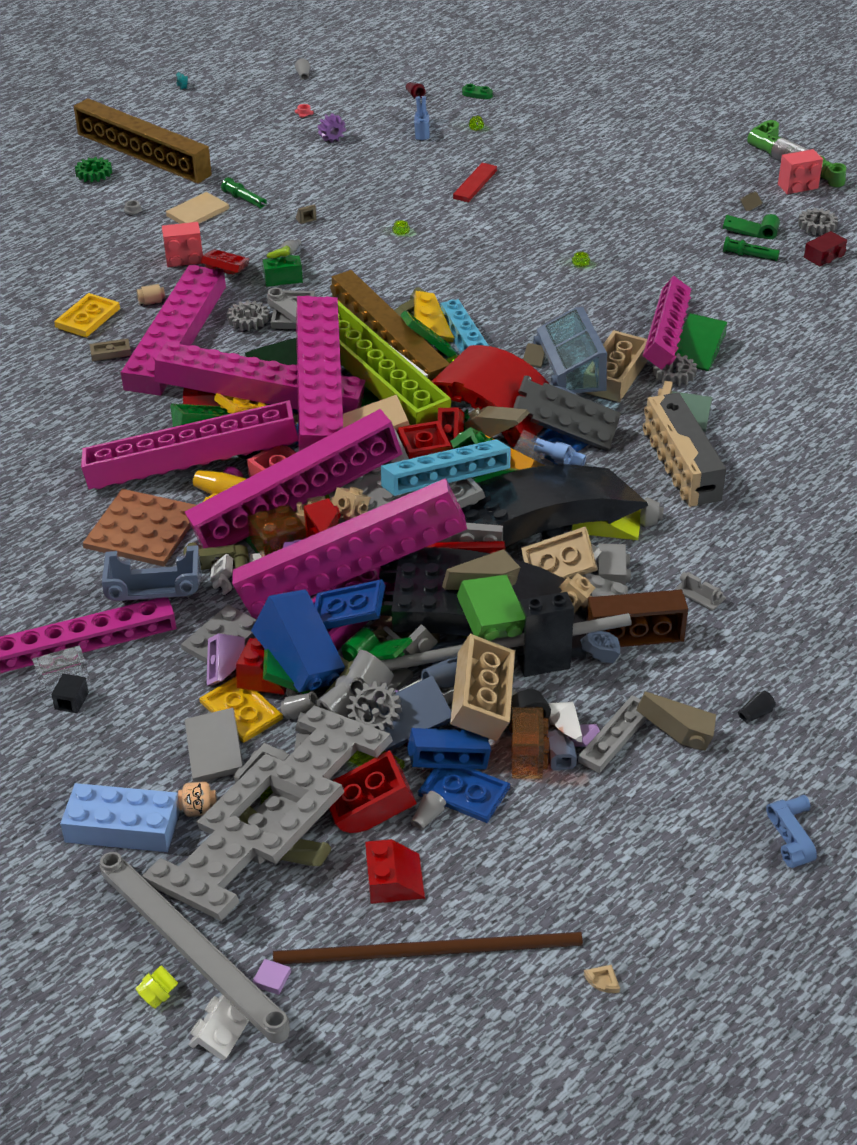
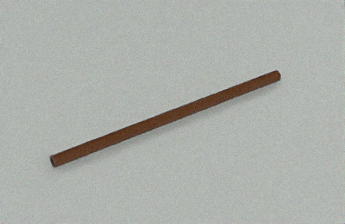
[273,932,583,965]

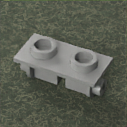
[675,572,726,611]

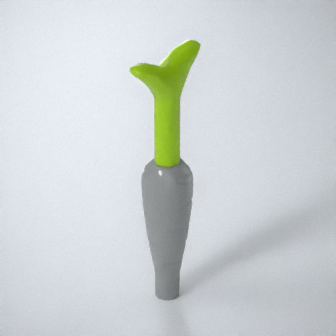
[267,239,301,259]

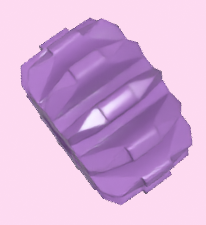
[317,113,346,143]

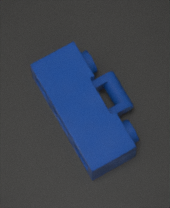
[408,728,491,770]

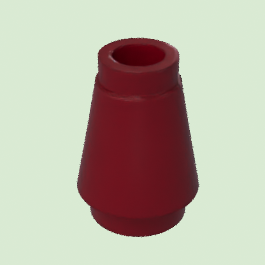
[406,82,425,99]

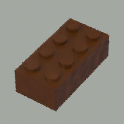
[586,589,688,647]

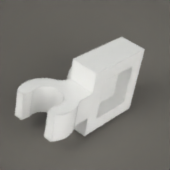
[210,553,233,595]

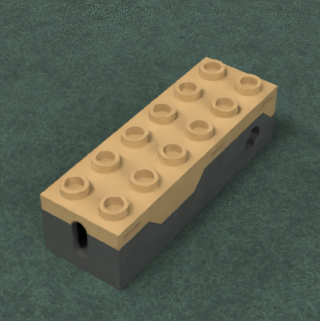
[643,392,726,507]

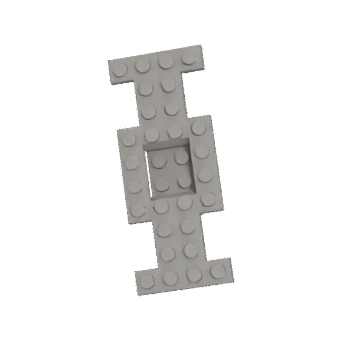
[142,705,393,921]

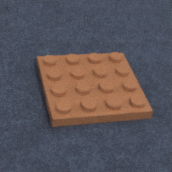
[83,489,196,566]

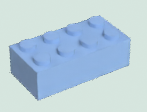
[60,783,180,852]

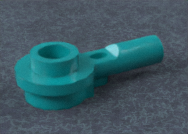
[176,72,188,90]

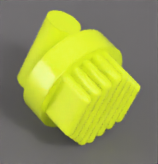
[136,965,179,1009]

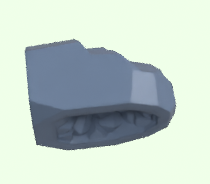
[581,631,620,663]
[546,730,577,770]

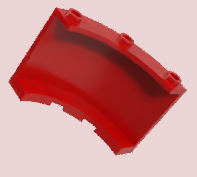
[431,345,549,447]

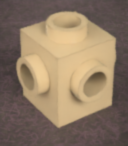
[332,487,371,520]
[559,573,596,613]

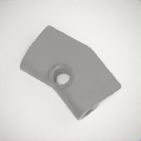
[317,650,394,718]

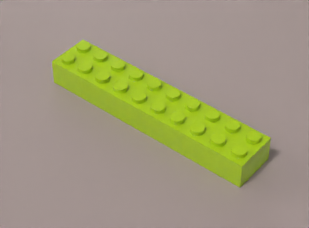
[338,301,451,425]

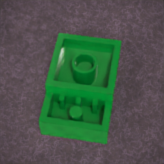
[675,313,728,371]

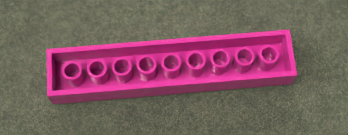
[121,265,226,396]
[296,296,343,451]
[154,341,365,414]
[81,400,299,489]
[185,409,402,548]
[232,478,467,619]

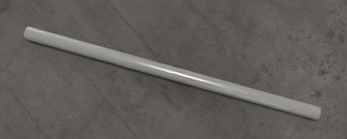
[380,613,631,671]

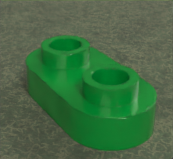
[462,84,493,99]

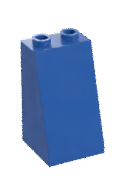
[251,589,345,693]

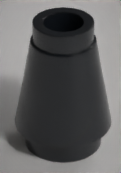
[738,690,776,723]

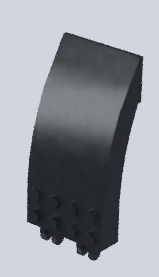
[461,464,648,547]
[379,547,586,658]

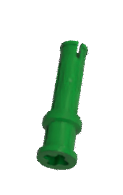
[221,177,267,209]
[723,236,780,262]

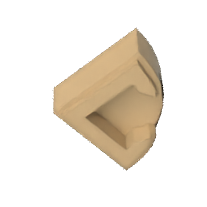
[584,965,620,993]

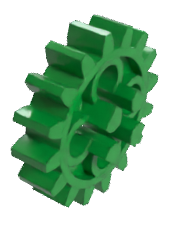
[75,157,113,183]

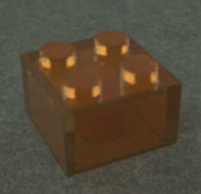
[247,505,306,557]
[511,707,549,779]

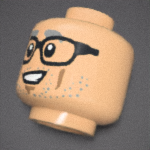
[178,782,217,817]

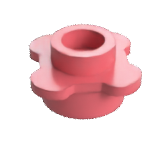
[295,104,314,117]

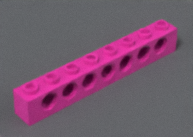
[643,275,691,370]
[0,597,177,673]

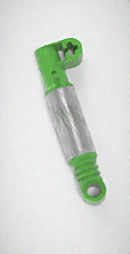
[747,120,846,187]

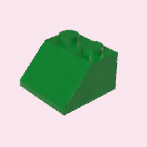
[262,255,303,287]

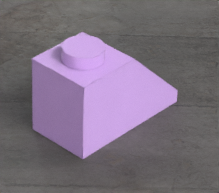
[207,633,245,686]

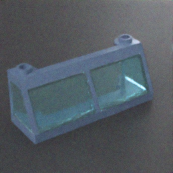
[533,307,607,393]

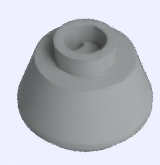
[640,498,664,527]

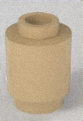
[137,284,165,305]

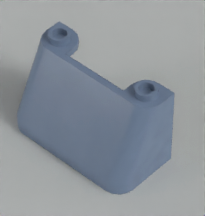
[102,545,202,601]

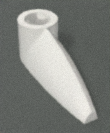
[548,702,582,743]

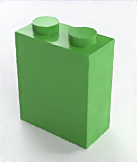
[457,575,525,641]

